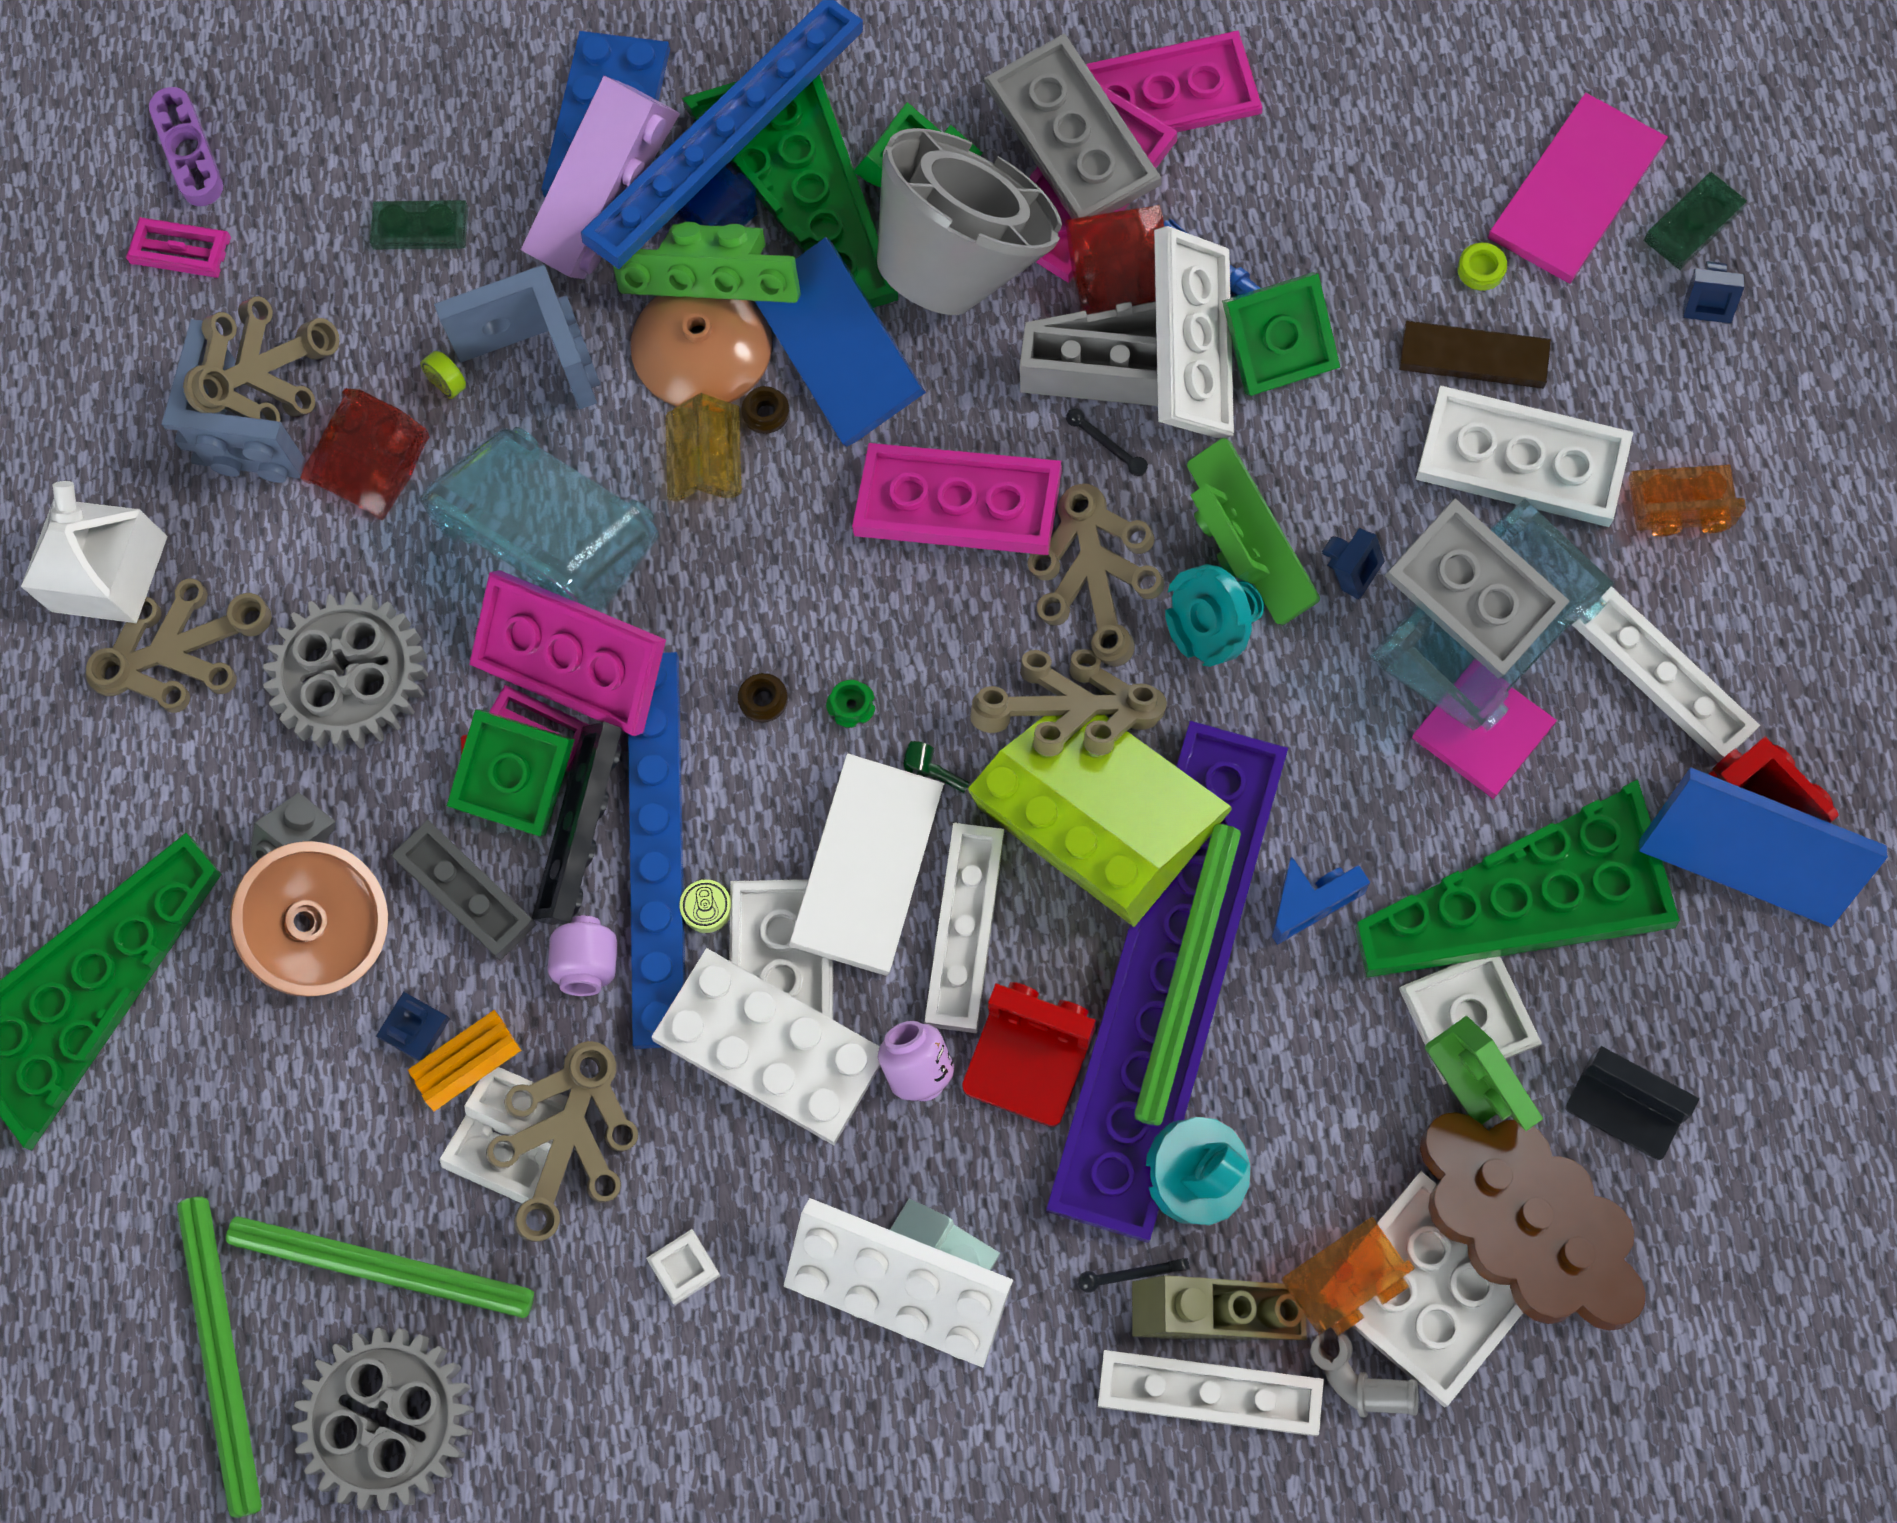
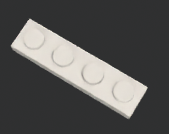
[1571,586,1760,762]
[924,823,1004,1033]
[1098,1350,1324,1437]

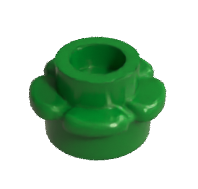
[826,680,875,728]

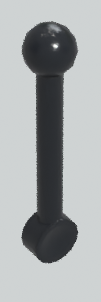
[1066,408,1148,476]
[1078,1258,1190,1293]

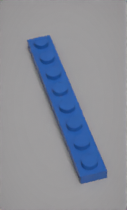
[581,0,863,269]
[628,652,685,1049]

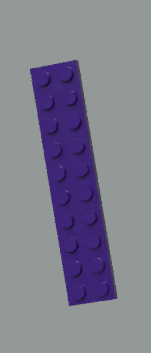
[1046,721,1288,1243]

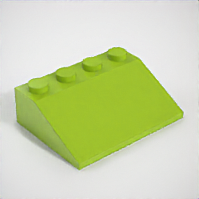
[968,715,1232,927]

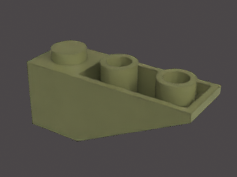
[1132,1275,1307,1340]

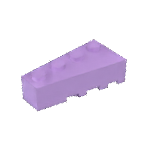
[521,76,680,279]

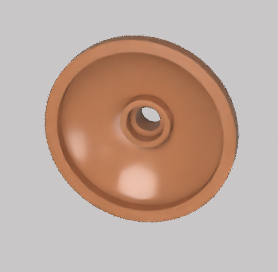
[630,296,773,410]
[230,841,388,997]

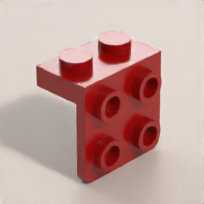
[1708,736,1839,823]
[962,982,1096,1127]

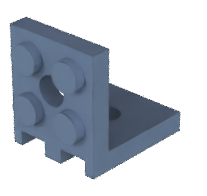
[434,264,601,409]
[161,319,307,483]

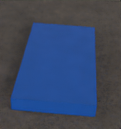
[755,237,926,447]
[1639,767,1888,927]

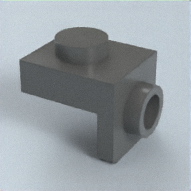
[250,792,336,861]

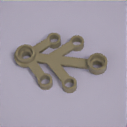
[183,296,340,422]
[1027,484,1165,667]
[86,578,272,713]
[970,649,1167,756]
[486,1041,638,1242]

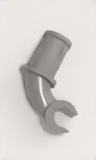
[1310,1333,1419,1417]

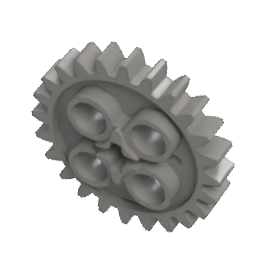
[263,592,428,751]
[292,1328,474,1511]

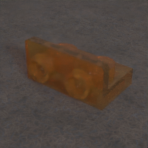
[1628,464,1746,537]
[1281,1217,1415,1336]

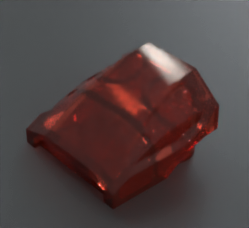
[1065,205,1164,315]
[300,388,430,521]

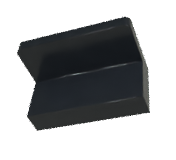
[1565,1046,1700,1160]

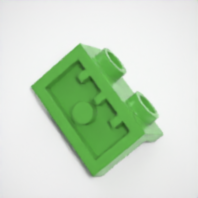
[1425,1015,1543,1131]

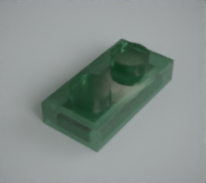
[1643,172,1747,270]
[370,200,468,250]

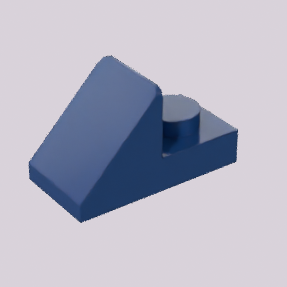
[1272,857,1370,945]

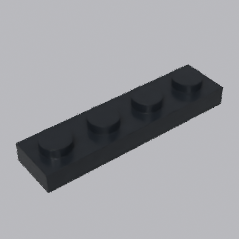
[532,722,622,925]

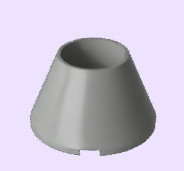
[877,128,1062,315]

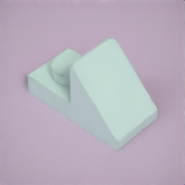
[890,1198,1000,1271]

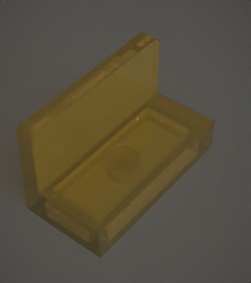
[666,393,742,501]

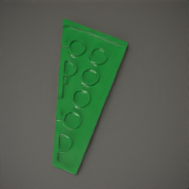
[682,74,899,308]
[1355,779,1680,978]
[0,833,222,1151]

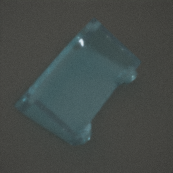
[419,427,660,613]
[1369,499,1614,731]

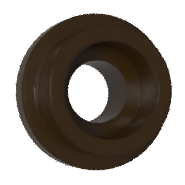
[741,386,790,434]
[738,673,788,723]

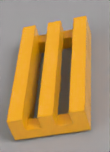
[408,1009,522,1112]

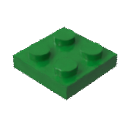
[1222,272,1340,396]
[446,709,575,837]

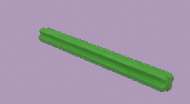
[1134,824,1241,1125]
[177,1196,262,1518]
[226,1216,534,1318]

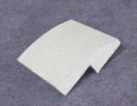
[440,1067,568,1204]

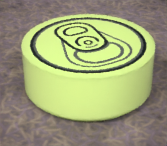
[680,880,731,933]

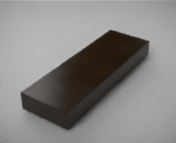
[1399,321,1551,389]

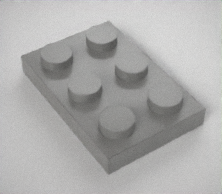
[1384,498,1570,679]

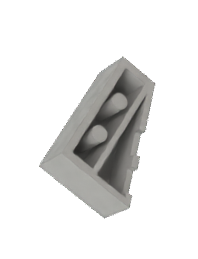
[1020,302,1158,406]

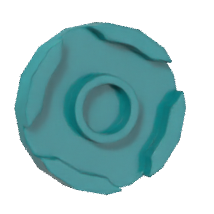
[1165,564,1264,667]
[1146,1117,1250,1225]

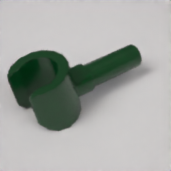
[903,741,970,793]

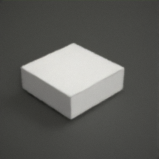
[646,1229,721,1305]

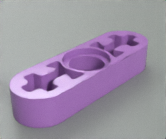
[149,87,223,206]

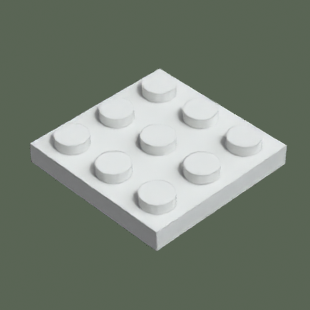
[1316,1171,1523,1407]

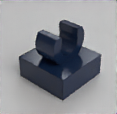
[1683,261,1745,324]
[1322,528,1385,600]
[376,991,450,1061]

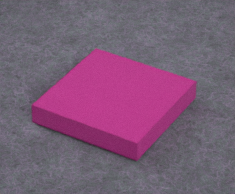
[1412,660,1557,799]

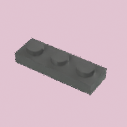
[391,820,537,961]

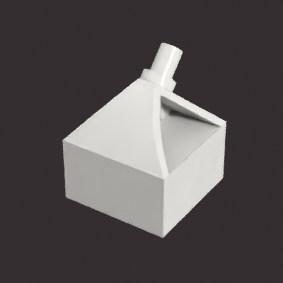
[21,481,168,623]

